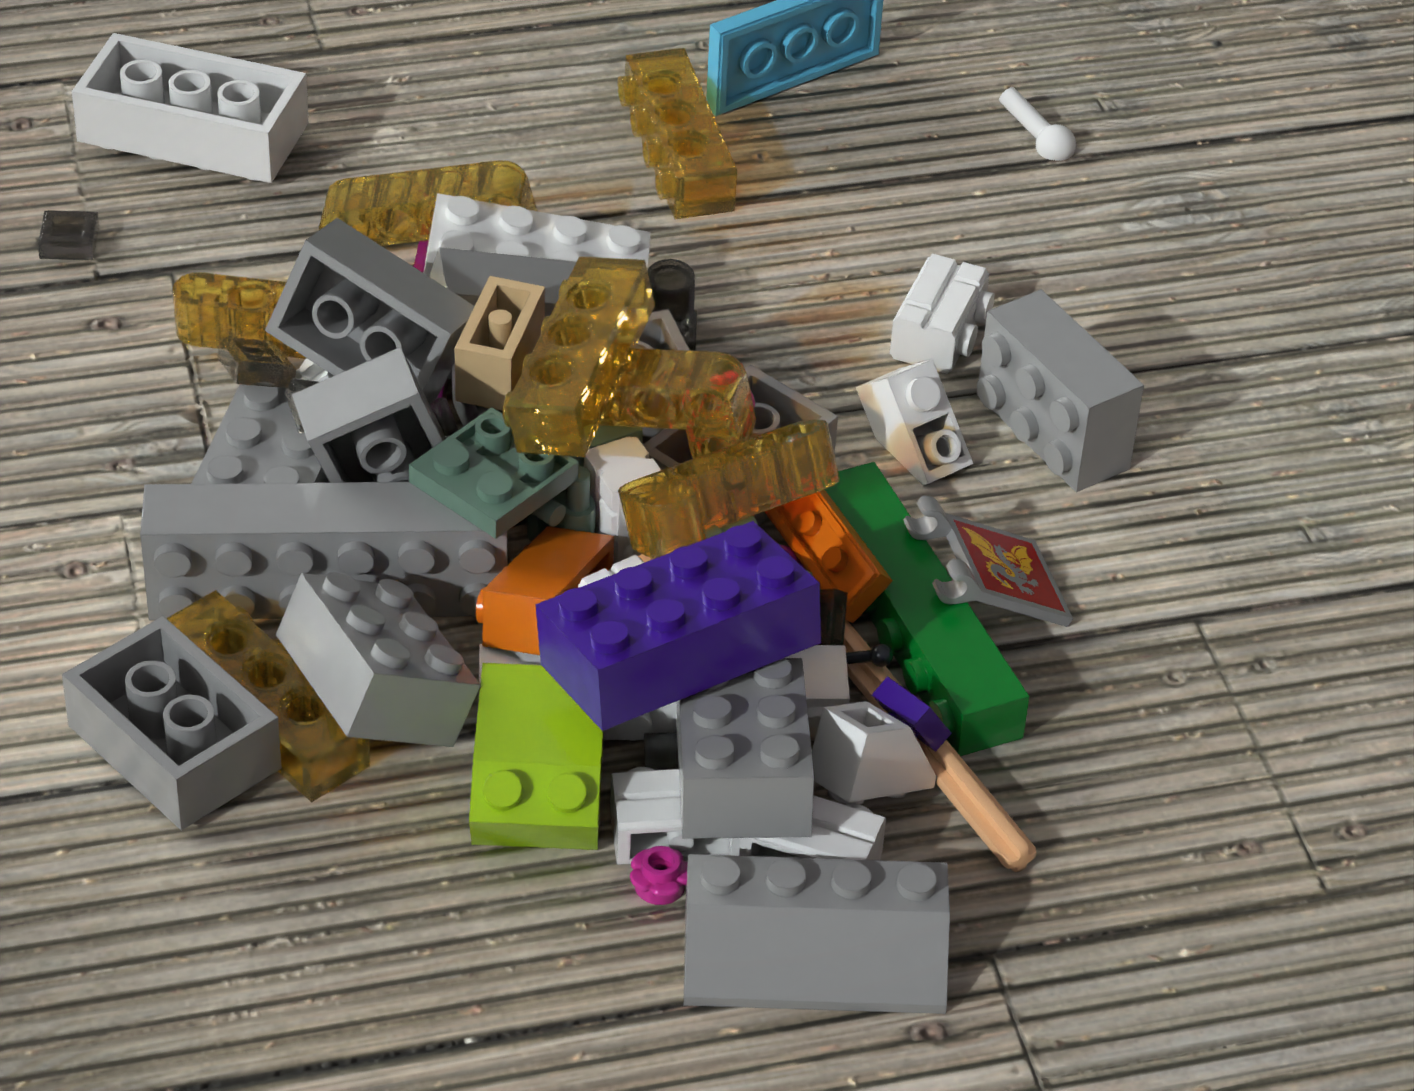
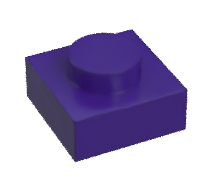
[872,676,952,752]

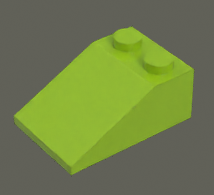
[469,663,604,850]

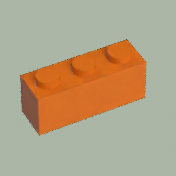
[476,526,614,655]

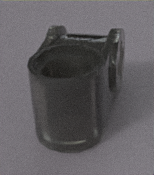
[642,259,697,359]

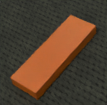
[762,466,893,623]

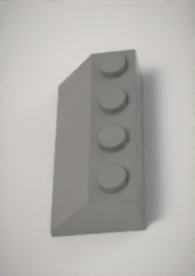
[683,854,950,1014]

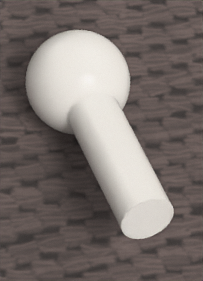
[999,87,1076,161]

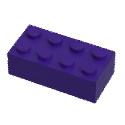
[535,521,821,731]

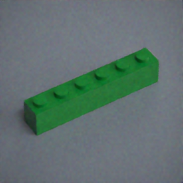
[816,462,1030,757]

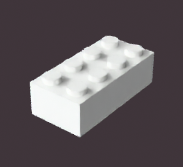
[72,33,309,183]
[423,193,651,321]

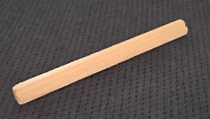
[821,613,1036,872]

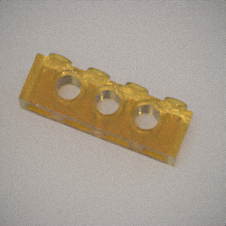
[617,48,737,219]
[503,257,655,457]
[166,590,370,802]

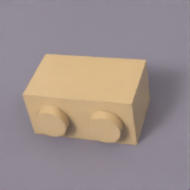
[454,276,545,412]

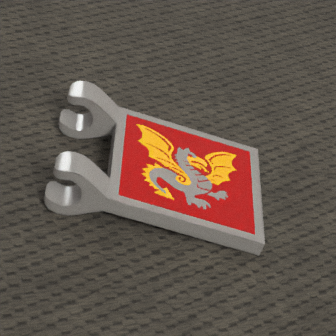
[903,495,1073,627]

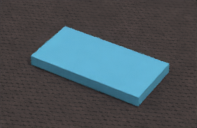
[706,0,884,116]

